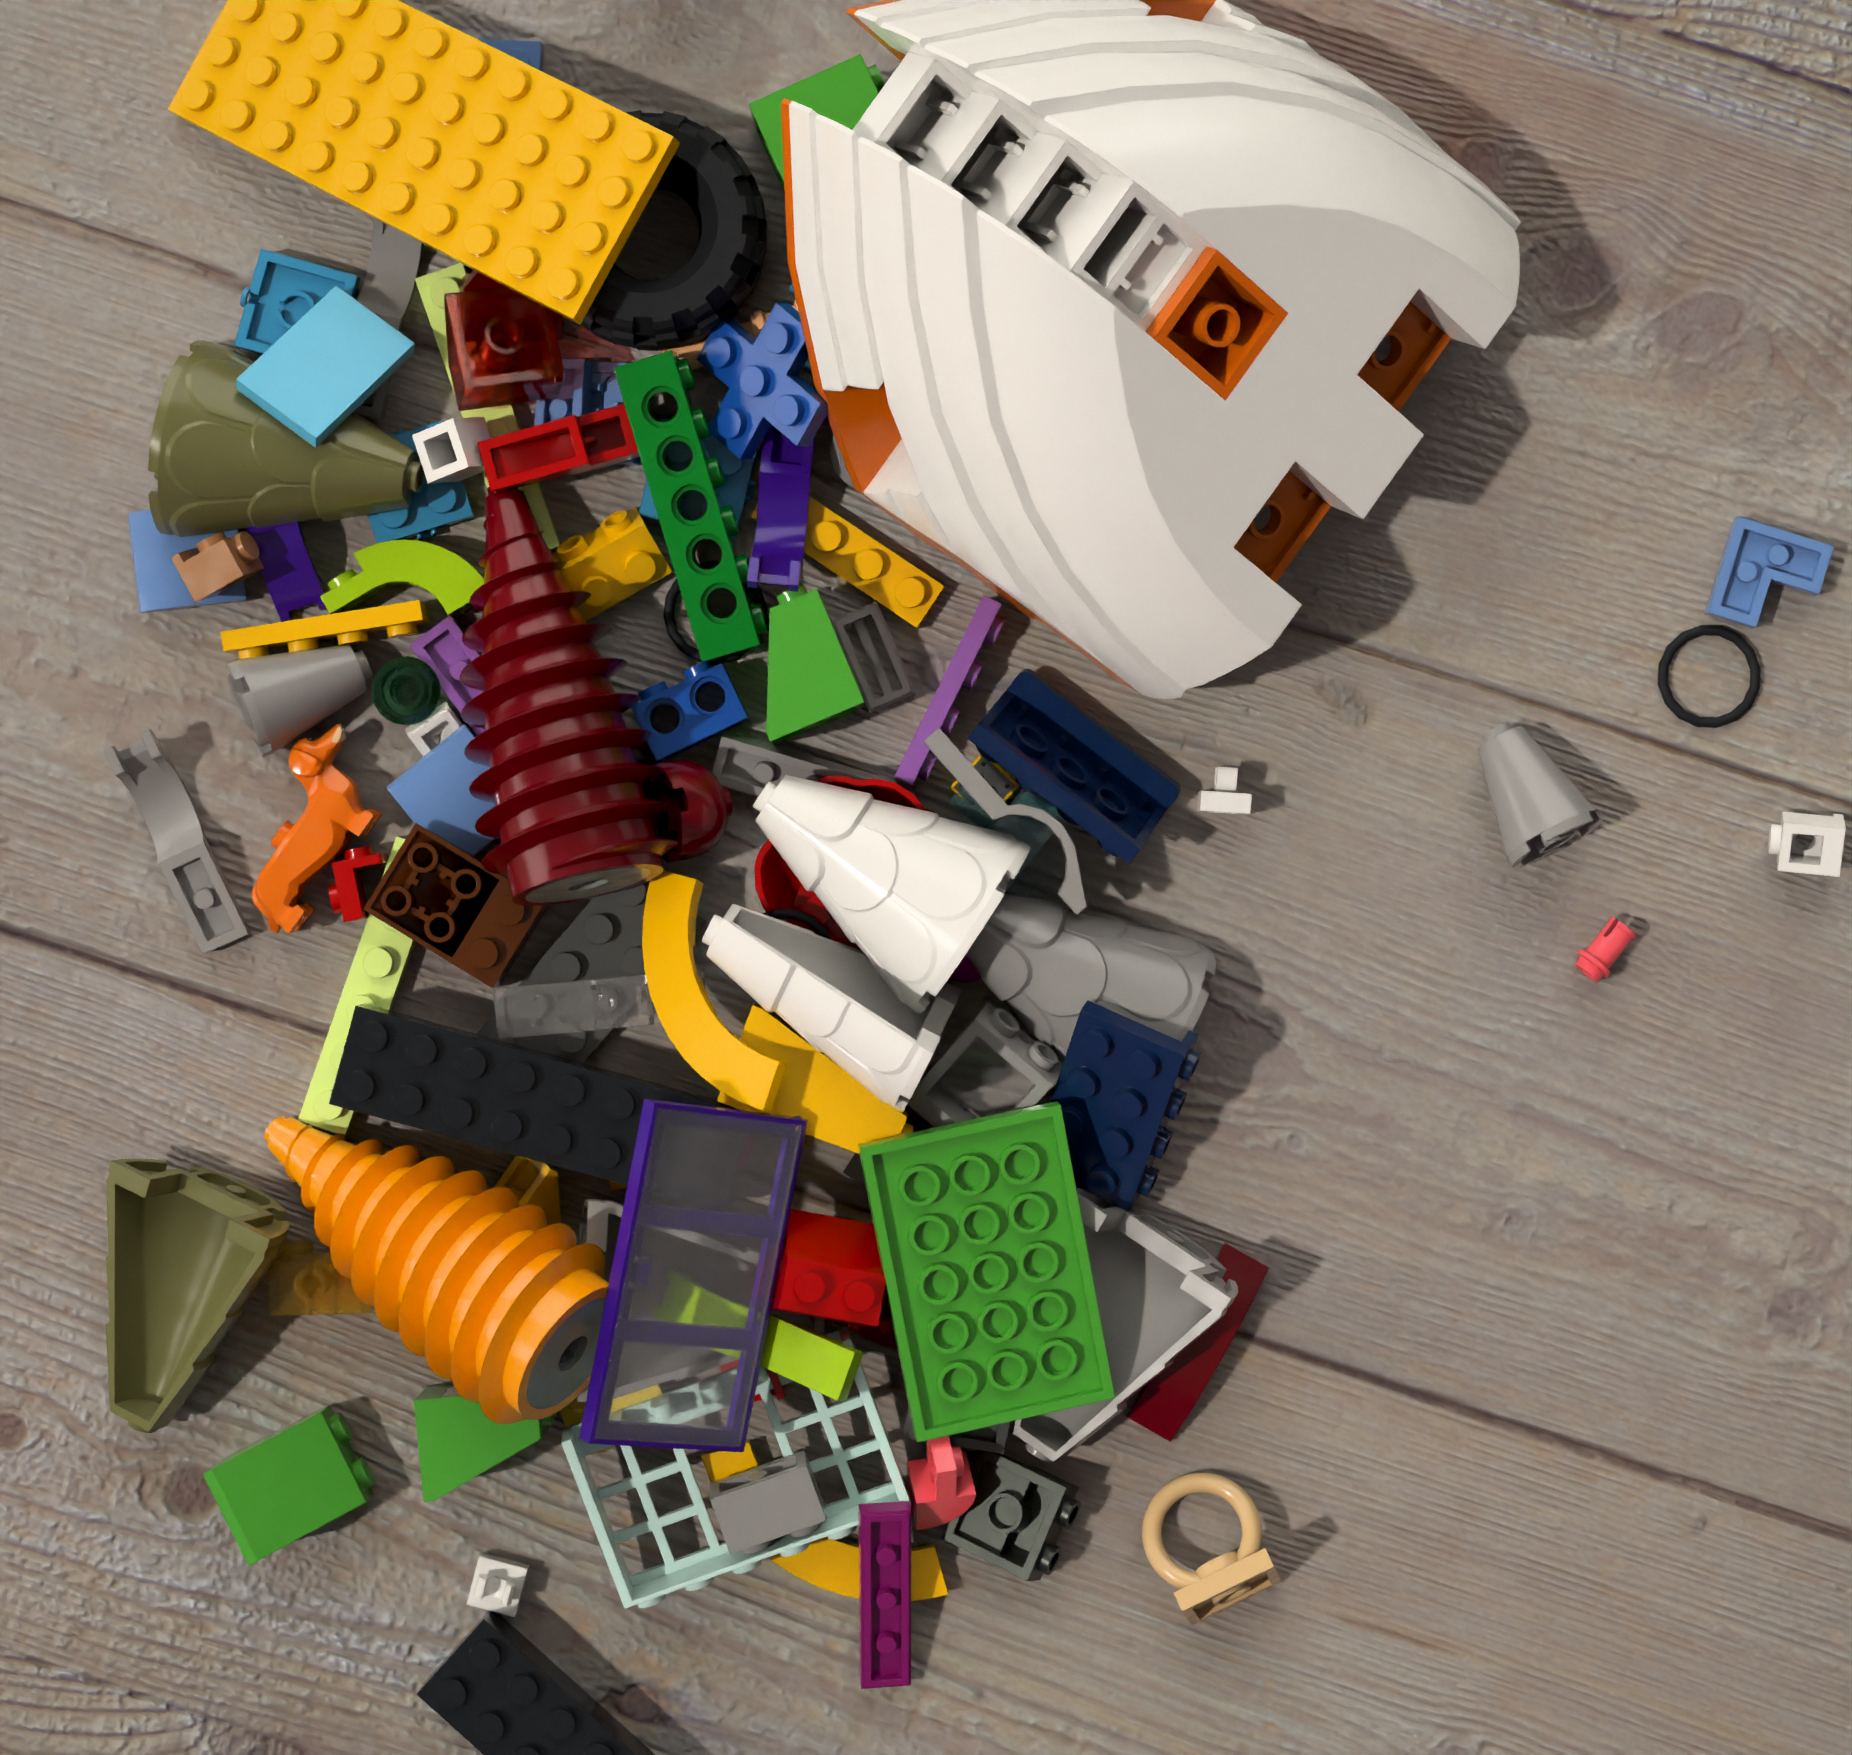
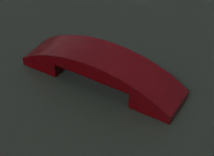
[1126,1242,1269,1442]

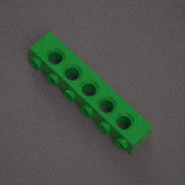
[613,350,769,662]

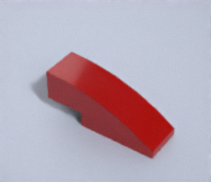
[477,404,640,492]

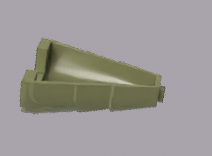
[148,340,425,537]
[106,1159,290,1433]

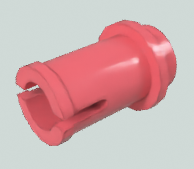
[1574,917,1637,983]

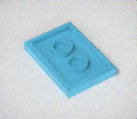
[236,286,415,448]

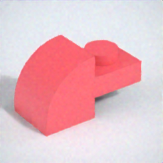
[906,1436,976,1531]

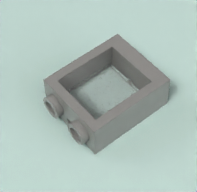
[907,1001,1063,1127]

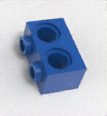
[631,660,750,763]

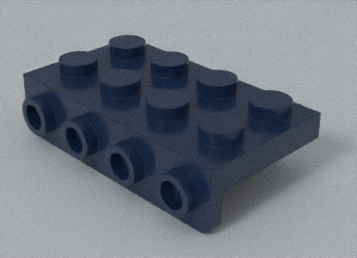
[967,669,1181,864]
[1050,1000,1201,1211]

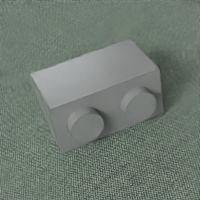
[710,1450,826,1555]

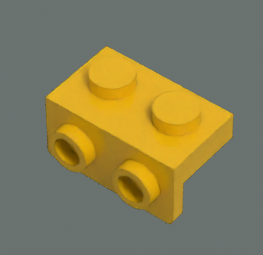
[552,507,672,621]

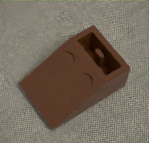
[363,823,549,988]

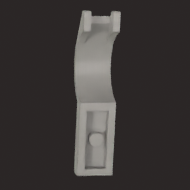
[353,218,424,419]
[924,728,1087,914]
[103,729,251,954]

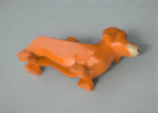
[251,723,383,934]

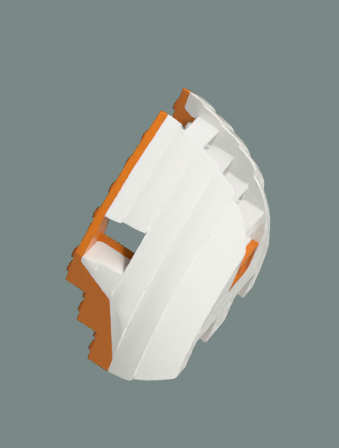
[781,0,1521,699]

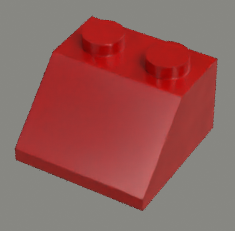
[771,1209,886,1327]

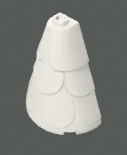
[752,775,1031,1014]
[701,904,962,1113]

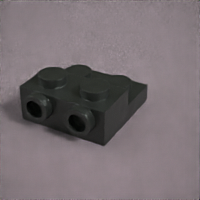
[941,1450,1081,1581]

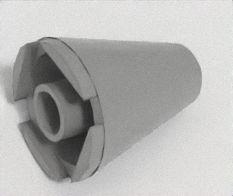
[225,644,373,757]
[1478,722,1602,868]

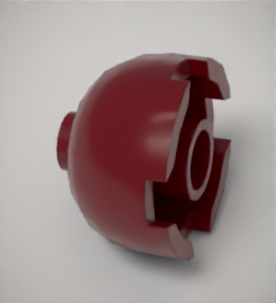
[643,760,733,863]

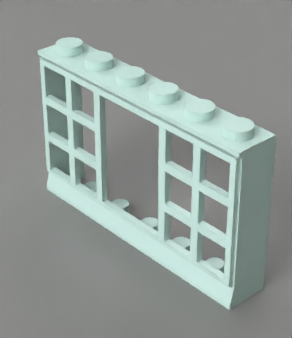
[561,1326,912,1609]

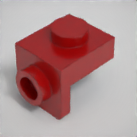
[329,845,388,922]

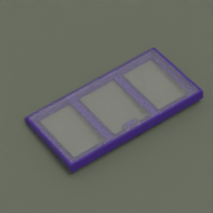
[579,1099,808,1452]

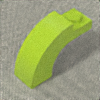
[320,540,484,618]

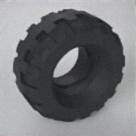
[581,110,768,351]

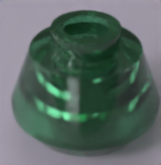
[372,656,441,725]

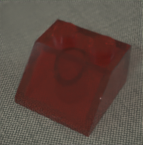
[444,286,565,411]

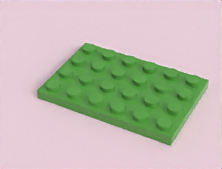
[858,1101,1115,1443]

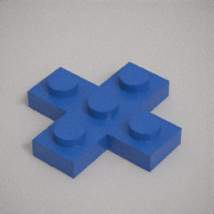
[696,303,828,459]

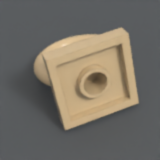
[1142,1473,1282,1625]

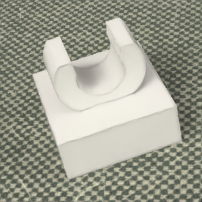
[1197,767,1252,815]
[466,1553,530,1617]

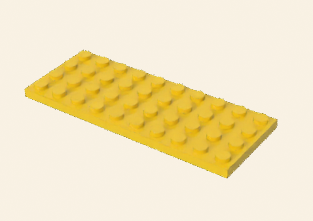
[168,0,680,325]

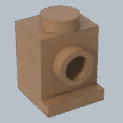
[171,531,264,602]

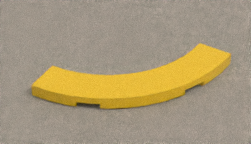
[642,870,786,1114]
[701,1440,948,1601]

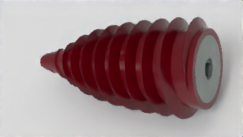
[460,487,679,906]

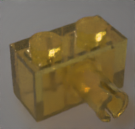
[268,1240,375,1316]

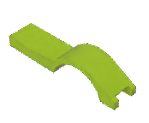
[650,1267,864,1401]

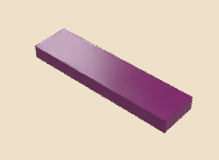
[858,1501,911,1689]

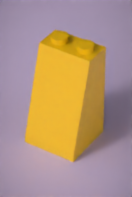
[717,1003,914,1154]

